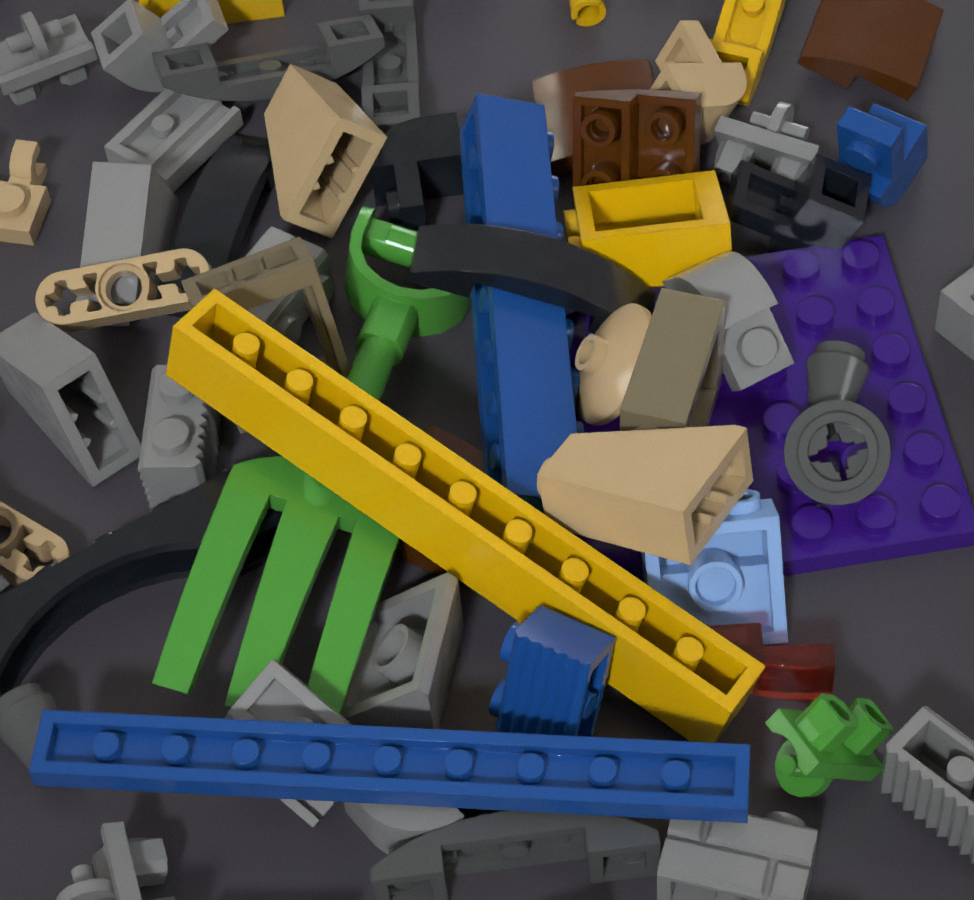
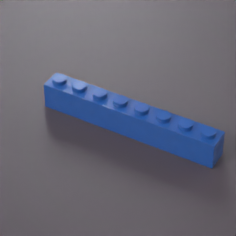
[459,93,584,514]

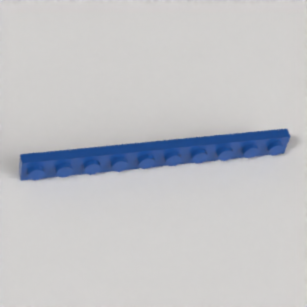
[28,710,750,823]

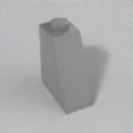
[76,162,179,327]
[0,312,141,487]

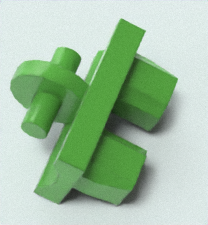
[765,693,894,798]

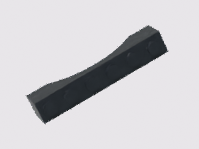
[0,459,282,697]

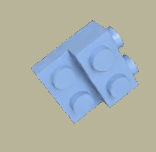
[641,489,788,648]

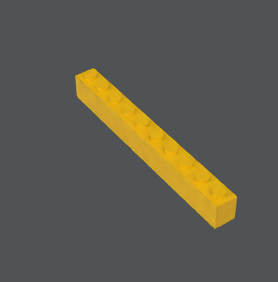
[166,288,766,743]

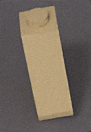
[264,64,387,239]
[537,425,753,565]

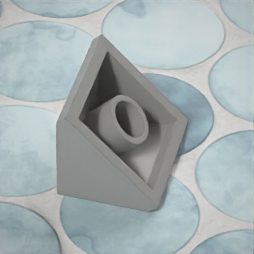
[342,572,465,729]

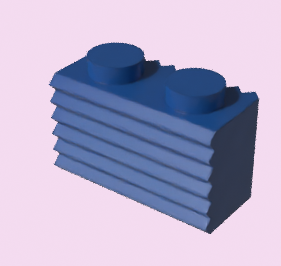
[489,605,616,737]

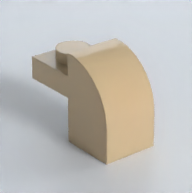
[650,20,747,145]

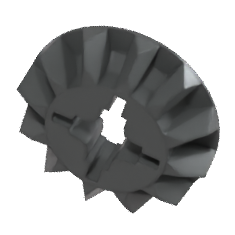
[784,400,891,505]

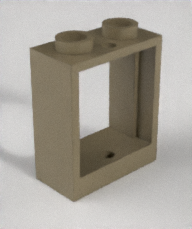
[181,236,350,434]
[620,288,725,431]

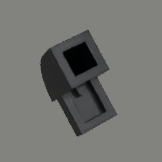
[370,112,464,231]
[725,154,871,253]

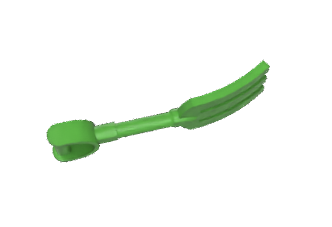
[152,205,472,715]

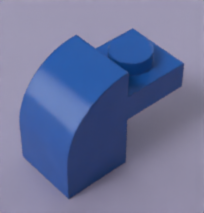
[836,103,927,208]

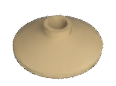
[575,303,652,426]

